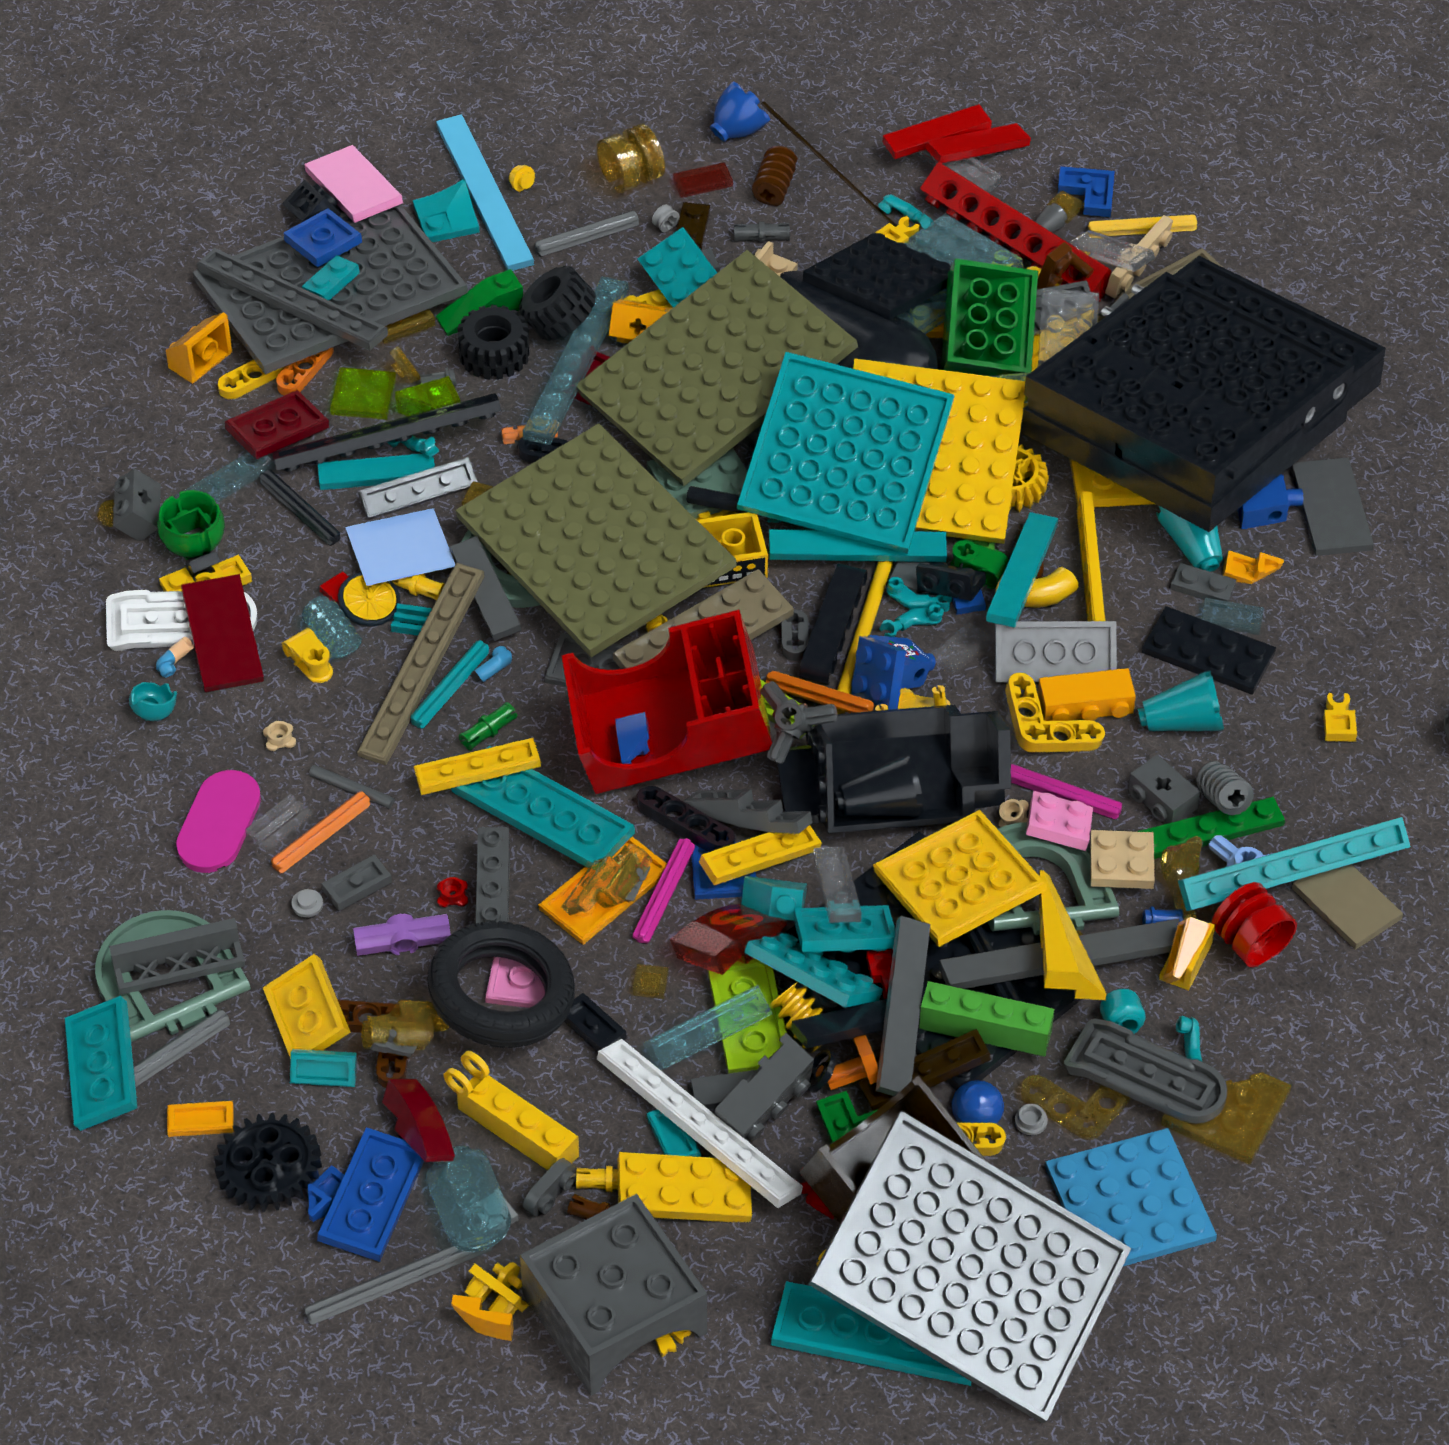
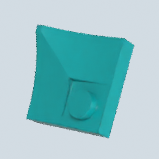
[412,179,480,242]

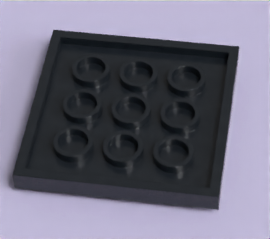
[803,233,951,320]

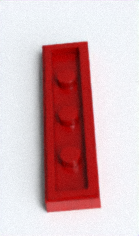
[882,104,992,159]
[925,123,1031,163]

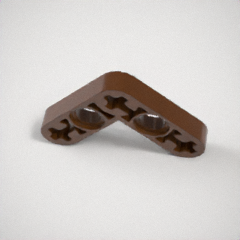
[338,1000,414,1088]

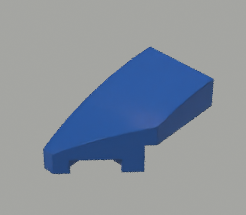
[615,712,650,764]
[308,1165,344,1222]

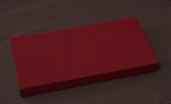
[181,574,264,693]

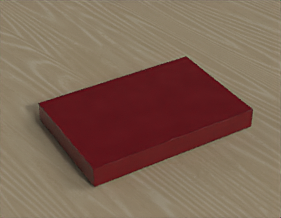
[225,390,329,459]

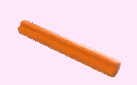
[766,671,874,713]
[271,791,370,874]

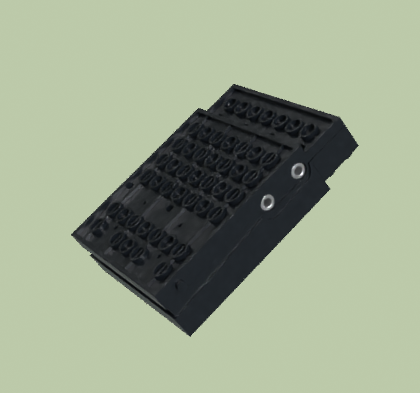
[1021,256,1386,532]

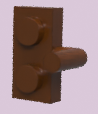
[1037,242,1094,290]

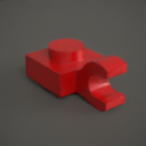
[866,949,893,999]

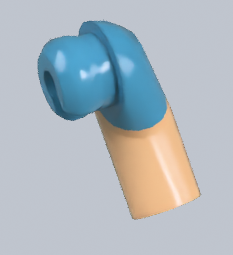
[156,637,194,678]

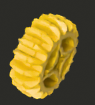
[1009,444,1049,513]

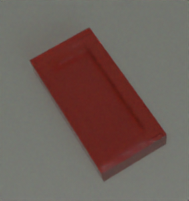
[673,162,733,198]

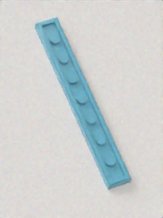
[436,114,534,271]

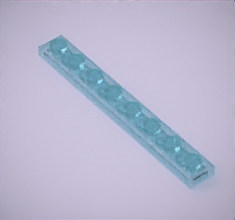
[523,276,629,445]

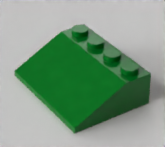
[941,258,1038,378]

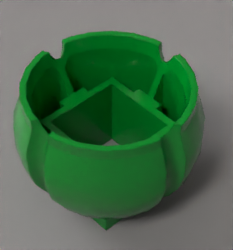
[157,490,225,560]

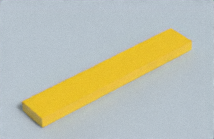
[1076,491,1105,621]

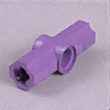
[353,914,451,956]

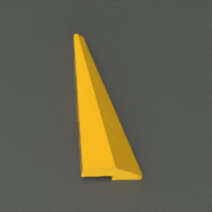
[1039,870,1106,1000]

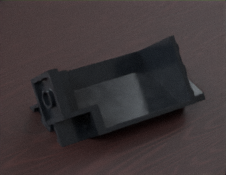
[777,705,1011,833]

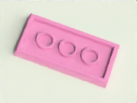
[304,145,403,223]

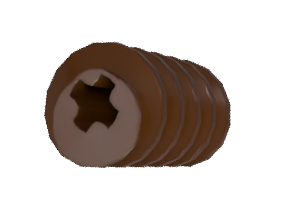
[752,145,798,206]

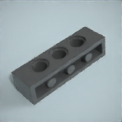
[476,827,510,924]

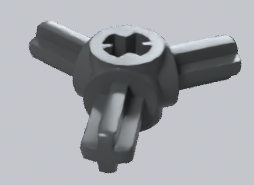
[760,681,838,764]

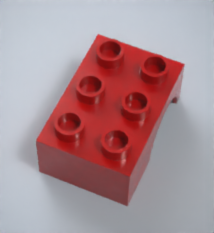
[561,610,773,794]

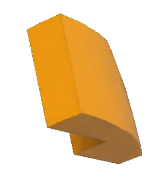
[1222,550,1284,584]
[451,1295,514,1341]

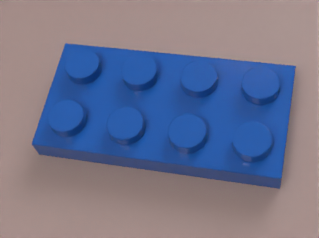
[317,1127,424,1262]

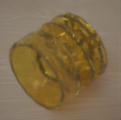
[597,123,665,193]

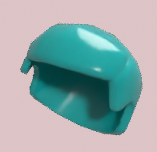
[129,682,177,721]

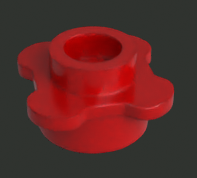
[437,877,468,908]

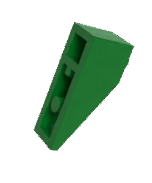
[436,269,523,336]

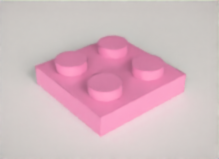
[1026,791,1093,851]

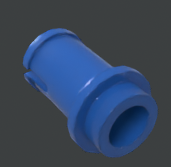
[1142,907,1183,925]

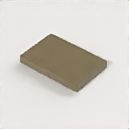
[1292,864,1403,950]

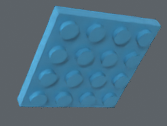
[1045,1128,1217,1266]

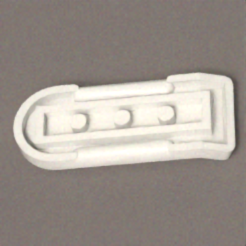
[106,590,257,651]

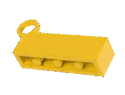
[443,1051,579,1170]

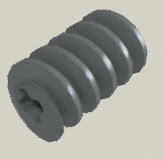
[1196,761,1254,815]

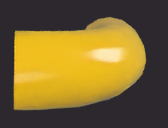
[995,567,1079,608]

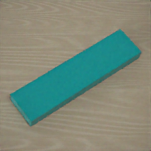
[318,453,435,490]

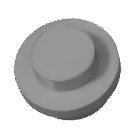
[291,889,323,918]
[1015,1104,1048,1135]

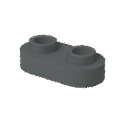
[523,1158,576,1216]

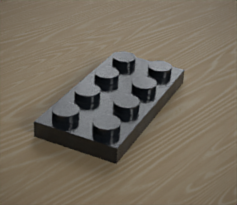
[1142,606,1276,695]

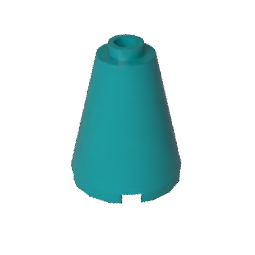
[1156,506,1223,572]
[1138,671,1224,731]

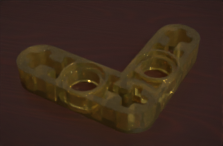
[1021,1075,1132,1140]

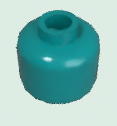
[1100,989,1146,1034]

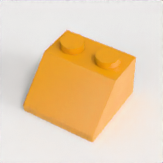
[166,312,232,384]

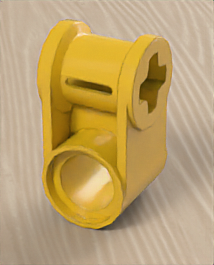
[282,628,333,683]

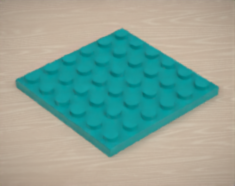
[737,352,955,554]

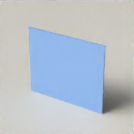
[345,508,456,586]

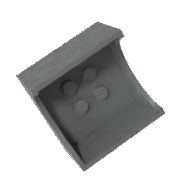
[520,1194,707,1396]

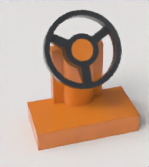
[808,1035,878,1093]

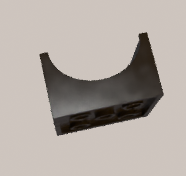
[800,1075,987,1224]

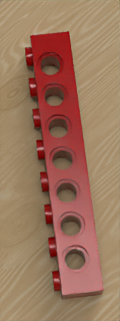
[920,162,1112,303]

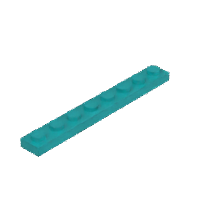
[1178,817,1411,911]

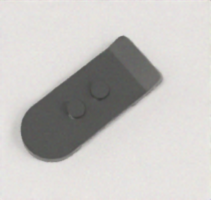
[1064,1019,1227,1123]

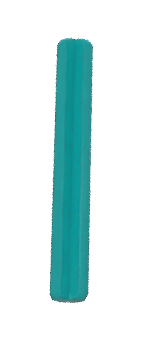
[410,640,490,729]

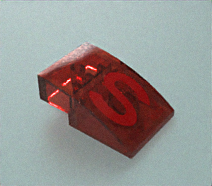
[670,904,787,975]

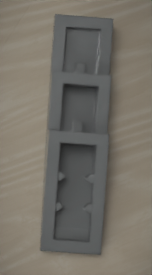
[684,789,813,834]

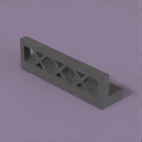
[109,918,245,995]

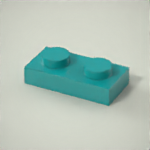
[302,255,360,300]

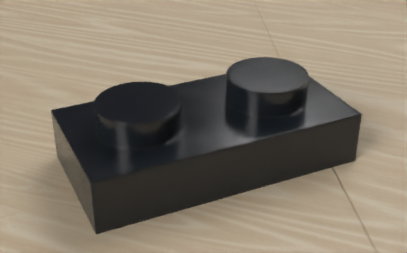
[564,993,627,1052]

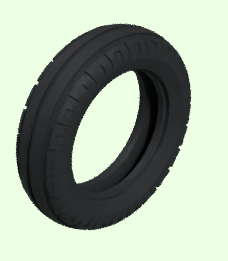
[427,921,575,1048]

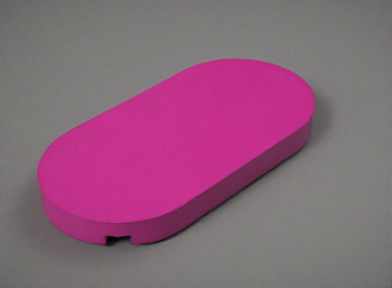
[176,770,261,873]

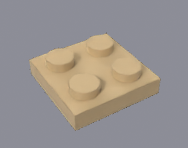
[1090,830,1155,889]

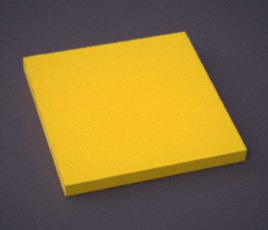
[873,809,1047,947]

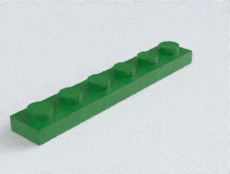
[1137,796,1285,859]

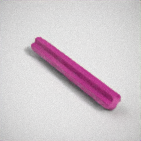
[1011,764,1122,819]
[633,838,695,944]

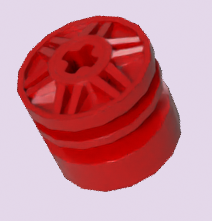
[1212,882,1297,967]

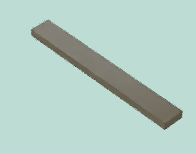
[357,563,485,765]

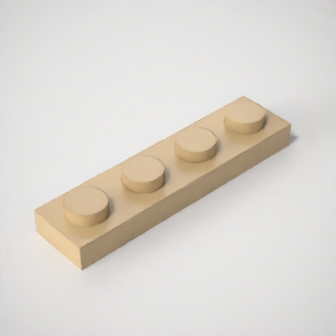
[1105,215,1173,298]

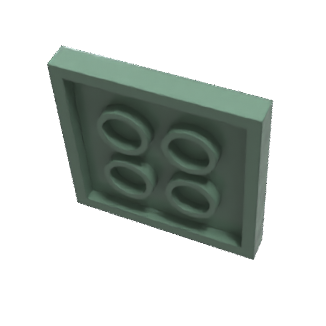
[647,448,747,519]

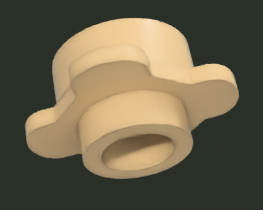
[263,721,296,751]
[999,799,1030,828]

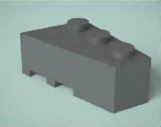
[715,1033,814,1141]

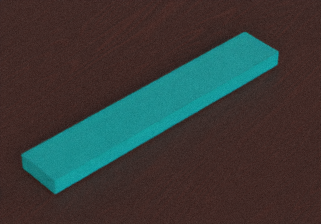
[986,512,1058,627]
[769,529,947,562]

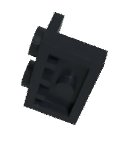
[282,180,341,222]
[916,562,986,601]

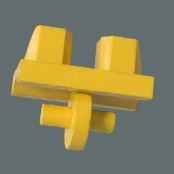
[464,1262,529,1314]

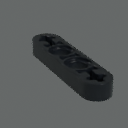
[637,786,735,852]

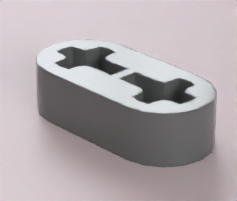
[781,609,809,661]

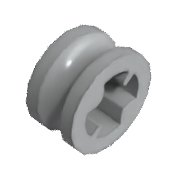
[652,204,680,233]

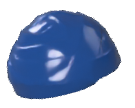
[952,1080,1004,1124]

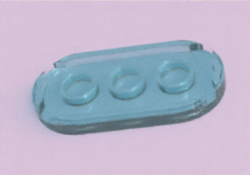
[426,1146,511,1252]

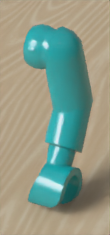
[878,194,935,233]
[386,435,439,459]
[887,577,952,612]
[879,604,944,637]
[1176,1016,1203,1062]

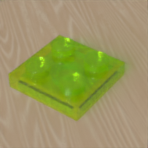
[330,367,396,420]

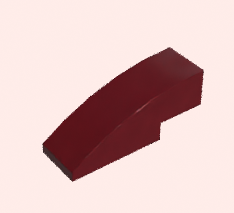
[382,1079,455,1162]

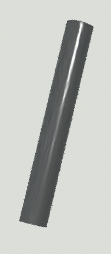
[309,765,395,809]

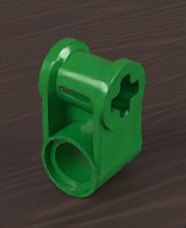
[950,540,1009,589]

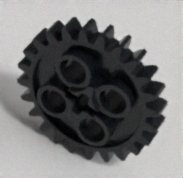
[214,1113,322,1212]

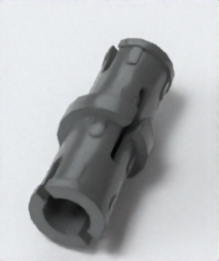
[734,221,790,243]

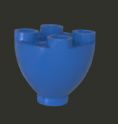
[710,81,771,142]

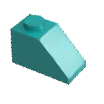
[741,876,807,921]

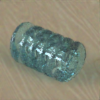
[302,595,362,659]

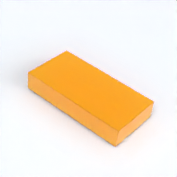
[167,1101,234,1137]

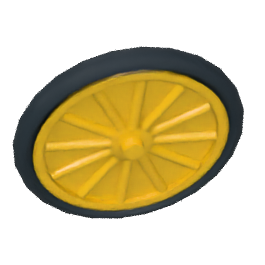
[338,572,401,626]

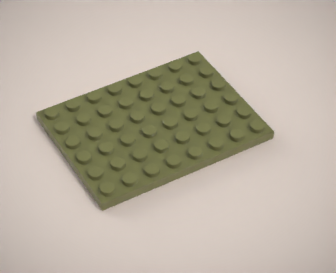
[575,250,858,486]
[456,423,737,657]

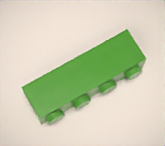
[919,981,1055,1057]

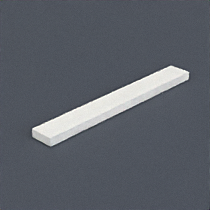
[597,1039,803,1208]

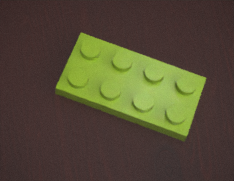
[707,958,787,1074]

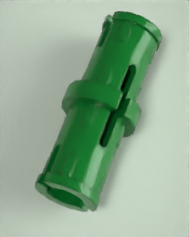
[459,702,517,751]

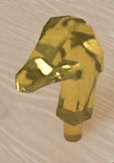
[1160,836,1203,920]

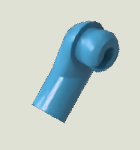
[475,646,512,682]

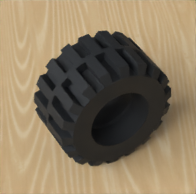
[519,265,596,341]
[457,305,530,380]

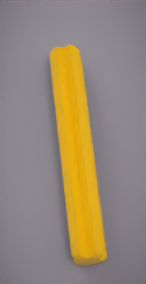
[1088,214,1197,237]

